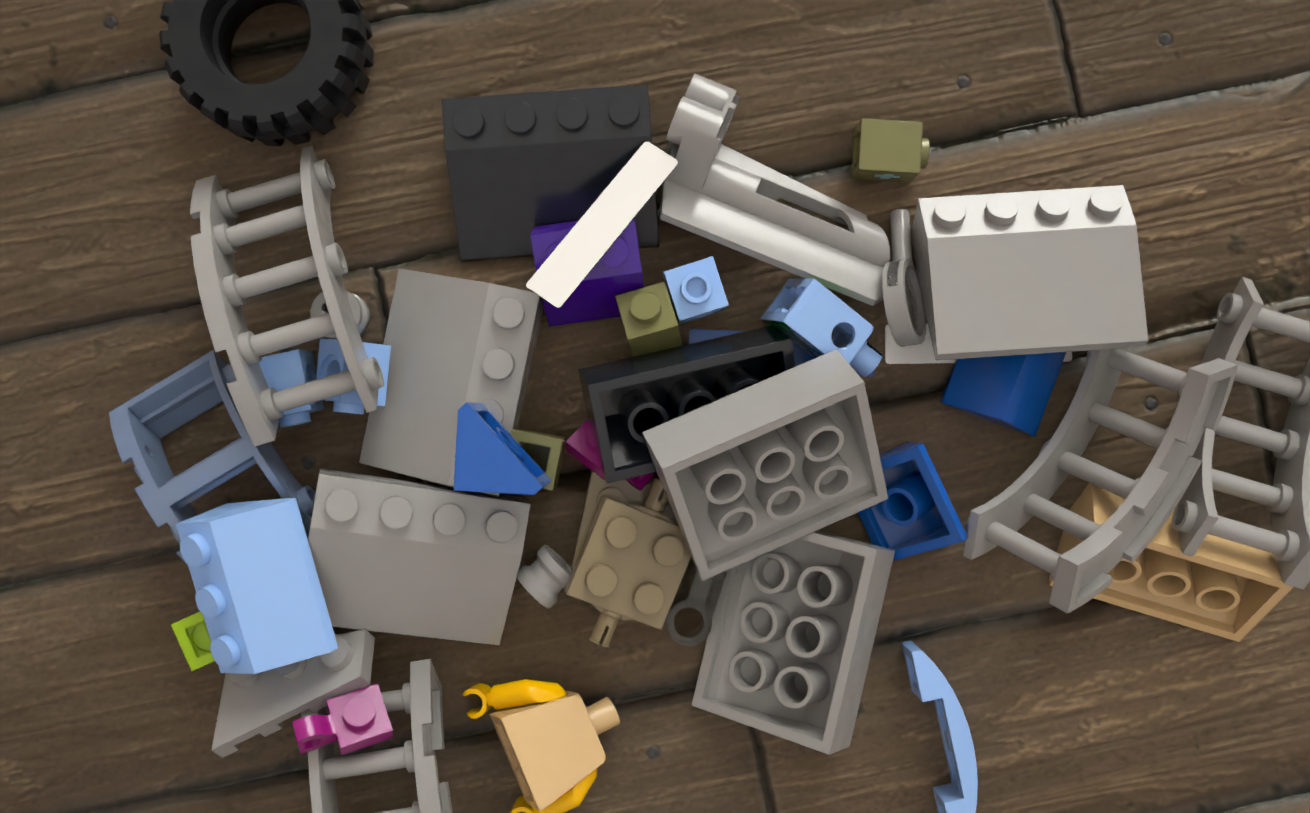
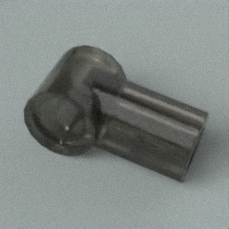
[665,557,728,646]

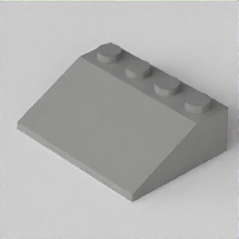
[911,185,1149,360]
[359,268,544,496]
[642,349,889,581]
[308,469,531,645]
[692,530,895,755]

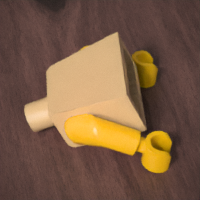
[463,679,620,813]

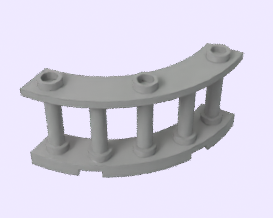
[190,145,384,447]
[1172,277,1310,590]
[963,348,1238,614]
[301,659,453,813]

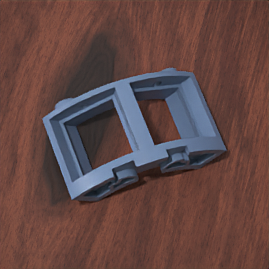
[109,350,316,566]

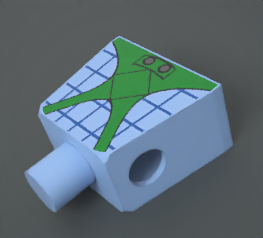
[760,278,883,377]

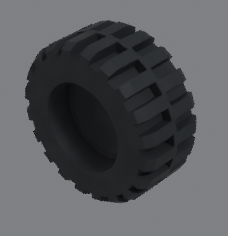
[159,0,374,146]

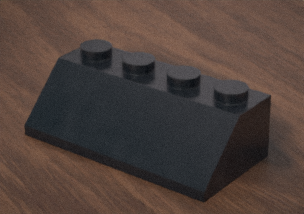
[578,325,795,484]

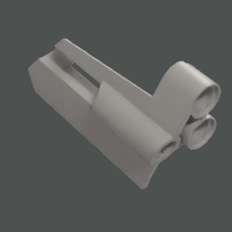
[660,74,894,306]

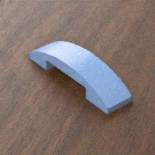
[901,640,978,813]

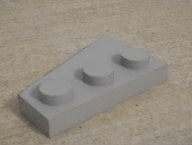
[211,629,375,758]

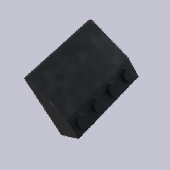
[442,84,659,261]

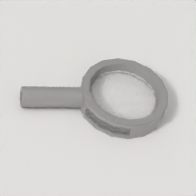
[882,209,926,347]

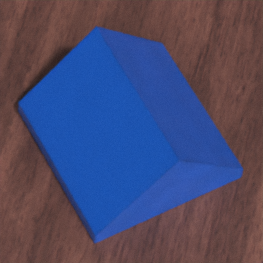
[940,352,1066,437]
[454,402,552,495]
[858,441,968,561]

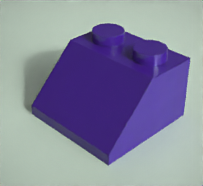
[530,218,644,327]

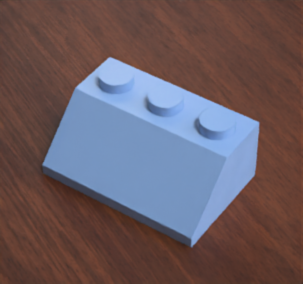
[176,498,338,674]

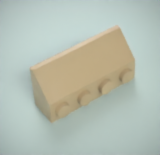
[1049,483,1293,642]

